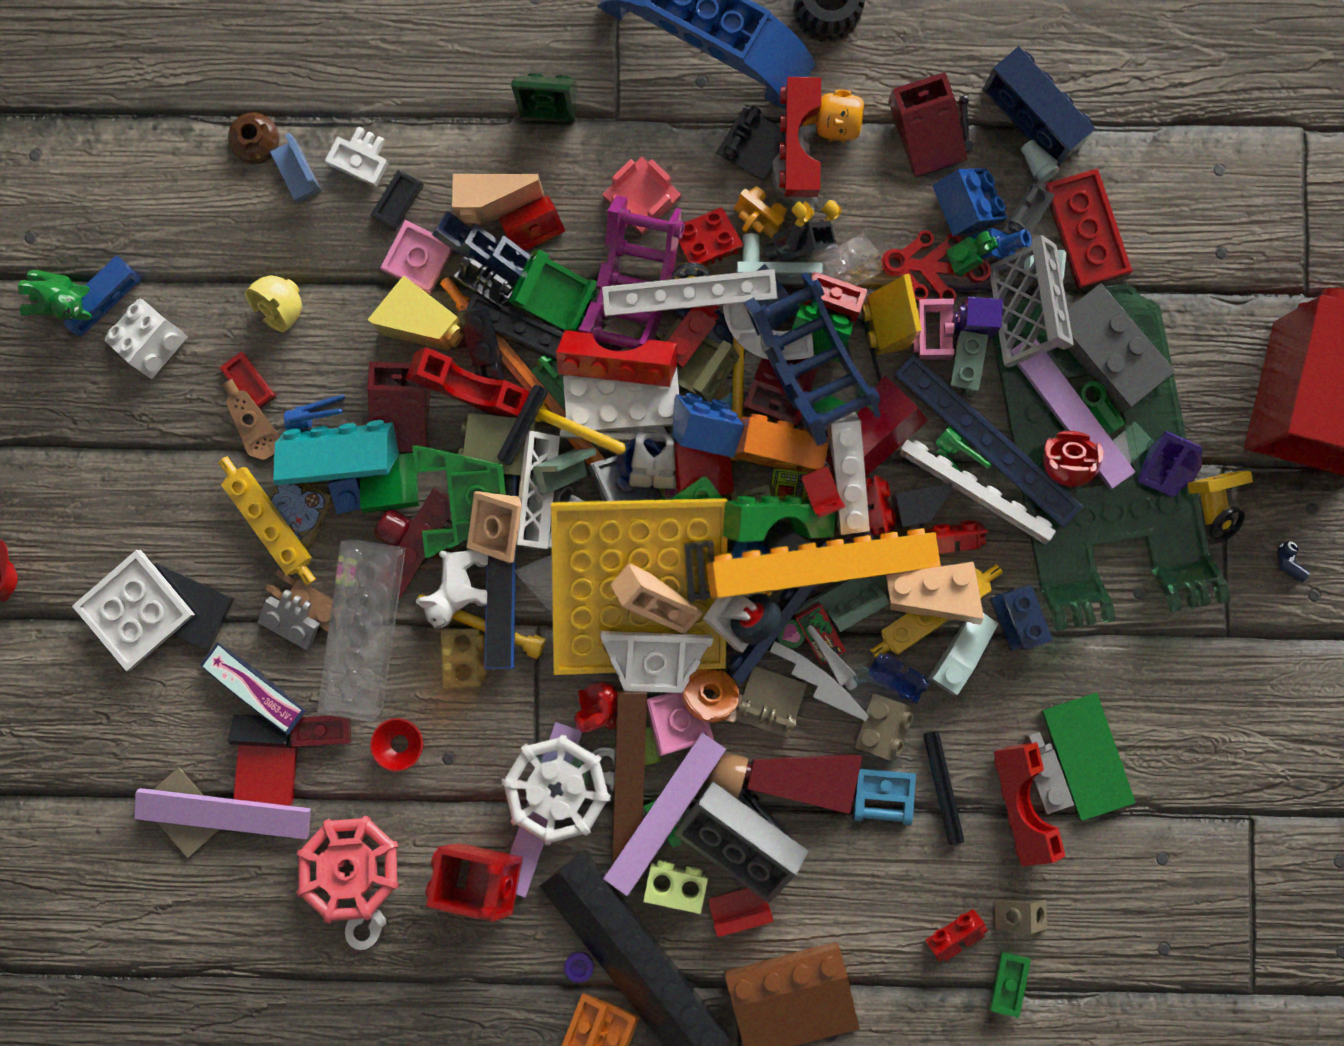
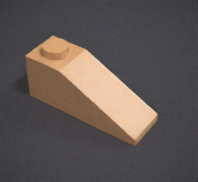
[611,564,703,634]

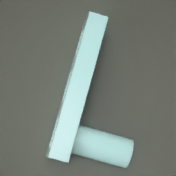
[737,233,822,284]

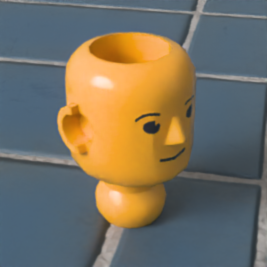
[802,90,864,143]

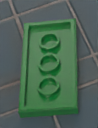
[1041,692,1136,821]

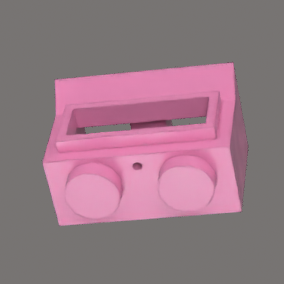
[913,299,954,361]

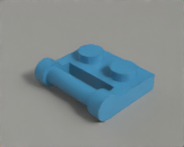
[853,768,916,825]

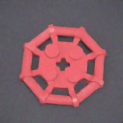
[296,816,399,924]

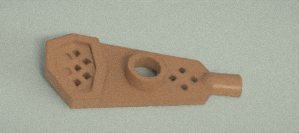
[222,379,280,460]

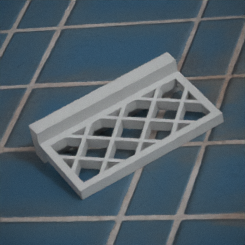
[990,235,1074,368]

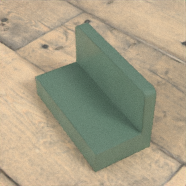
[533,448,596,494]

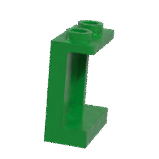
[508,249,597,332]

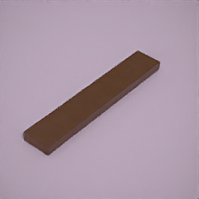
[611,691,647,865]

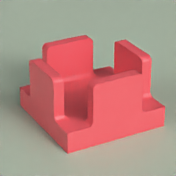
[603,156,681,235]

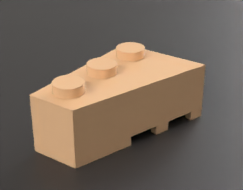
[886,562,984,625]

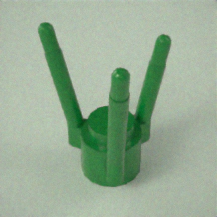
[935,426,991,472]

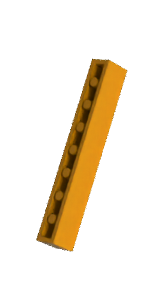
[706,528,941,599]

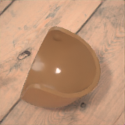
[705,753,748,799]

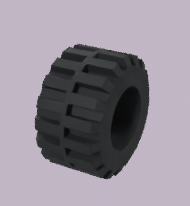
[794,0,865,42]

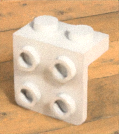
[105,299,188,379]

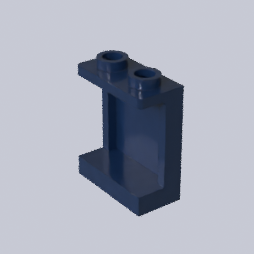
[989,585,1053,651]

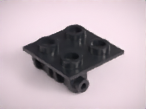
[716,106,785,181]
[454,256,516,308]

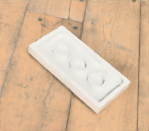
[563,368,679,434]

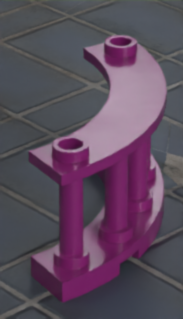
[579,195,685,349]

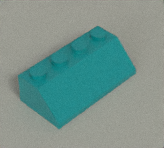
[273,420,399,486]

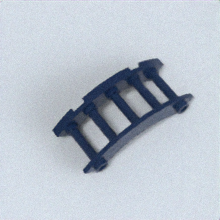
[744,272,881,446]

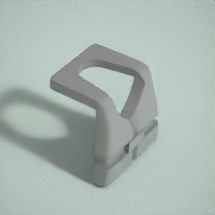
[629,432,675,489]

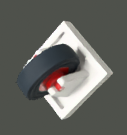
[703,592,781,653]

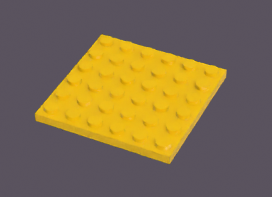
[551,498,727,675]

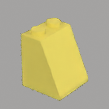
[368,275,464,351]

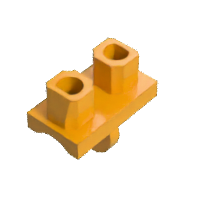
[734,186,787,239]

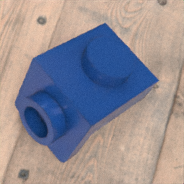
[328,477,360,514]

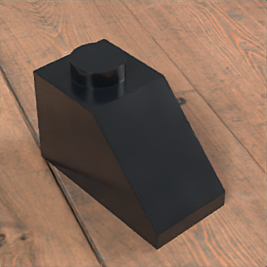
[892,483,953,531]

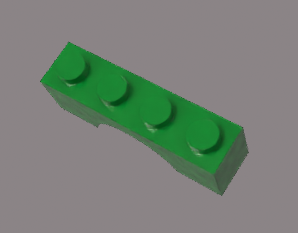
[723,495,836,542]

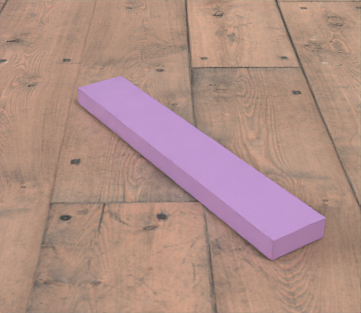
[1011,339,1135,489]
[510,722,583,897]
[604,733,726,896]
[134,788,311,839]

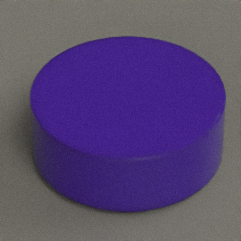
[564,951,594,983]

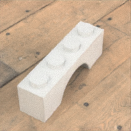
[827,412,870,535]

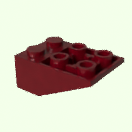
[888,72,968,178]
[743,354,819,429]
[367,361,431,453]

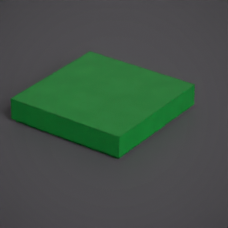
[360,453,419,513]

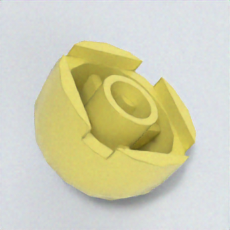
[244,275,302,333]

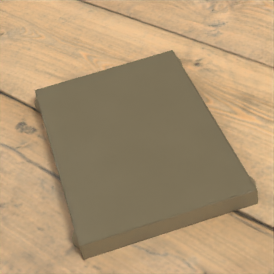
[153,767,221,858]

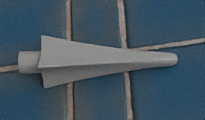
[807,625,857,691]

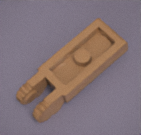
[266,569,348,633]

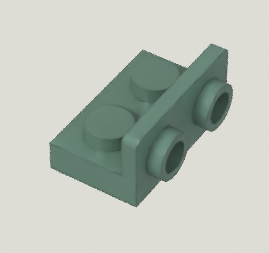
[950,331,988,396]

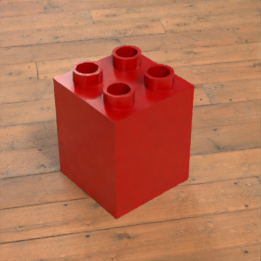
[1243,288,1344,476]

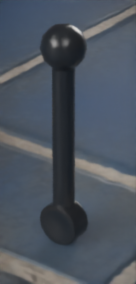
[959,95,973,152]

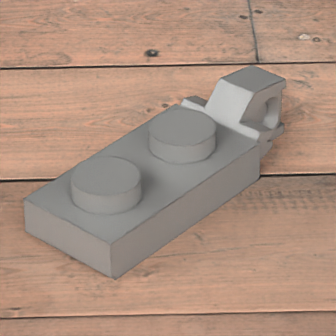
[1025,732,1074,814]

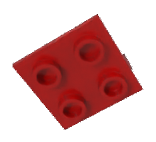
[678,207,743,266]

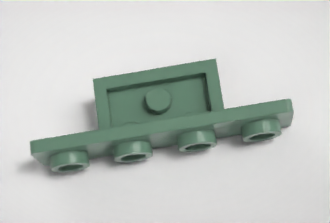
[795,575,890,632]

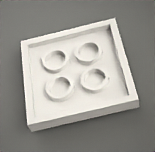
[72,550,195,671]

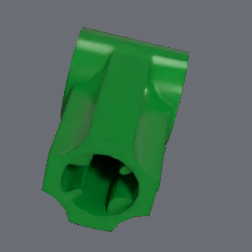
[1075,381,1125,435]

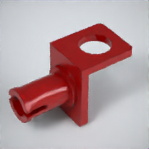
[801,467,845,518]

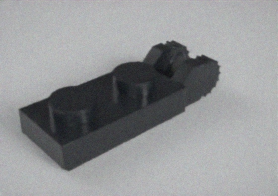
[458,306,505,380]

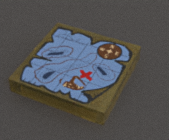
[269,483,332,548]

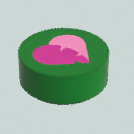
[777,620,805,648]

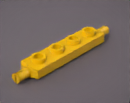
[218,456,316,586]
[870,564,1003,660]

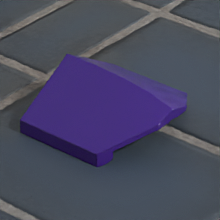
[1137,431,1202,497]

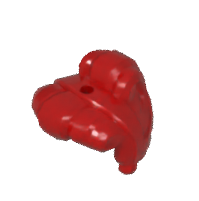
[574,682,617,733]

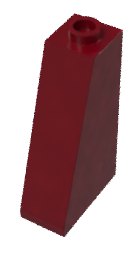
[825,375,928,480]
[743,754,862,814]

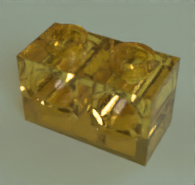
[441,629,486,688]

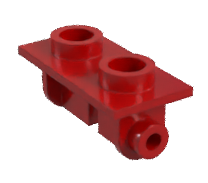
[865,476,897,536]
[924,520,987,554]
[925,909,988,963]

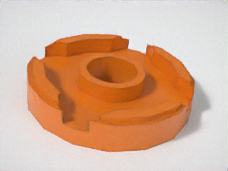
[682,669,739,723]

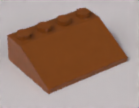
[725,942,860,1046]

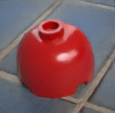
[1043,431,1104,487]

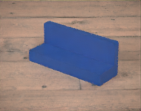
[63,256,141,337]

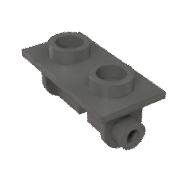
[1002,180,1055,235]

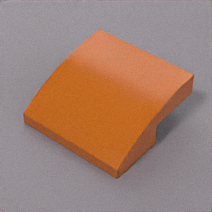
[562,993,640,1046]

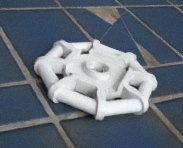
[501,735,611,845]

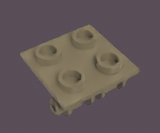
[736,666,807,738]

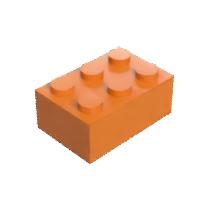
[723,414,830,473]

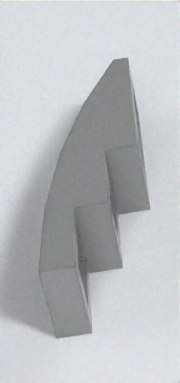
[768,641,868,721]

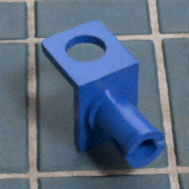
[966,228,1032,260]

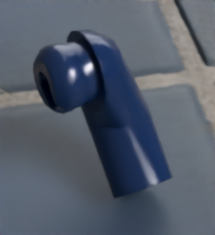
[1277,541,1310,583]

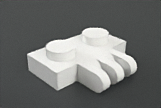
[325,127,389,187]

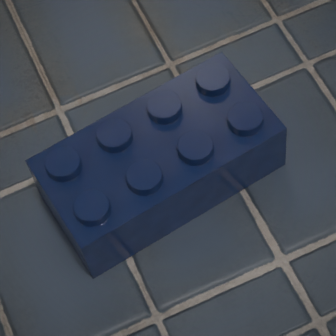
[982,46,1096,167]

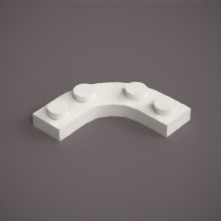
[723,303,814,360]

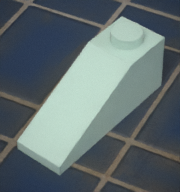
[928,613,999,695]

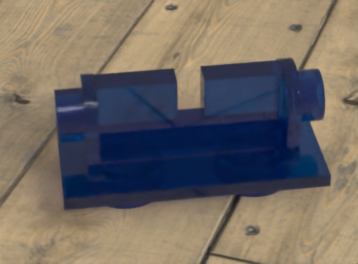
[868,652,930,704]

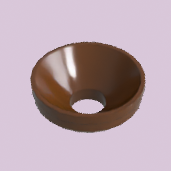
[228,113,280,164]

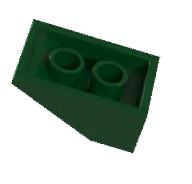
[511,73,578,121]

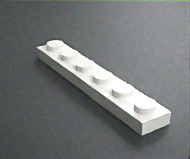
[602,269,777,316]
[900,440,1056,545]

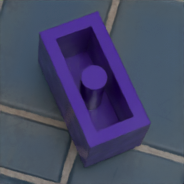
[953,297,1003,340]

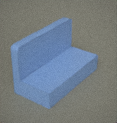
[271,133,322,203]

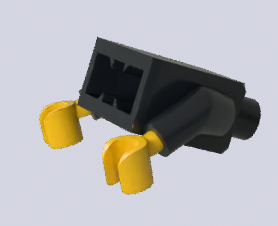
[765,200,842,262]

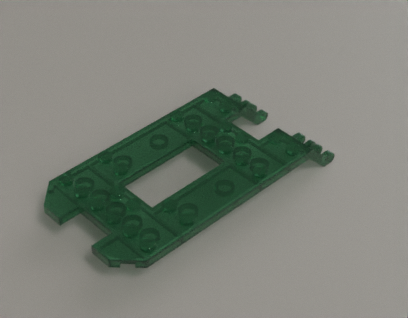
[992,283,1230,631]

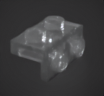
[815,233,883,286]

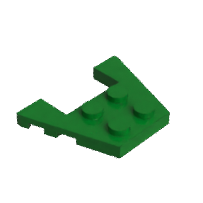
[412,445,506,558]

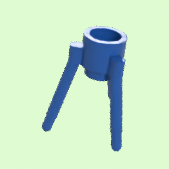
[284,395,345,432]

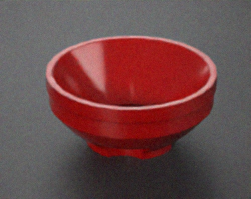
[370,718,424,771]

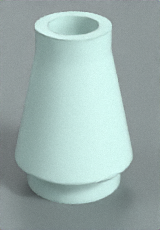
[1021,140,1059,183]

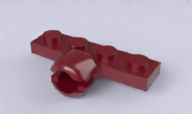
[373,487,451,599]

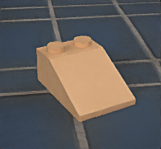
[452,174,543,227]

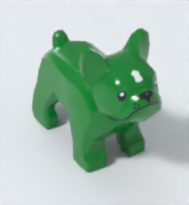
[18,270,92,321]

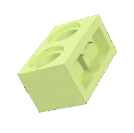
[643,860,708,914]

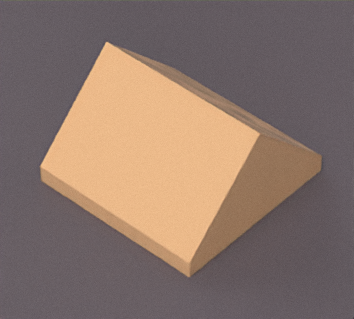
[467,492,522,563]

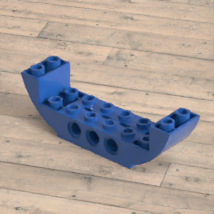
[597,0,815,110]

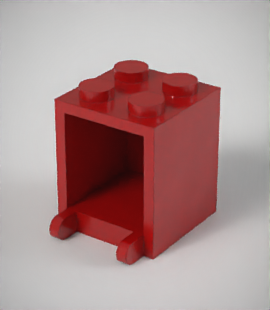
[425,843,523,922]

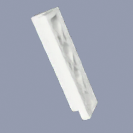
[516,431,560,549]

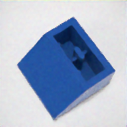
[932,168,1008,236]
[673,393,745,458]

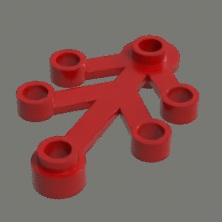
[881,230,991,303]

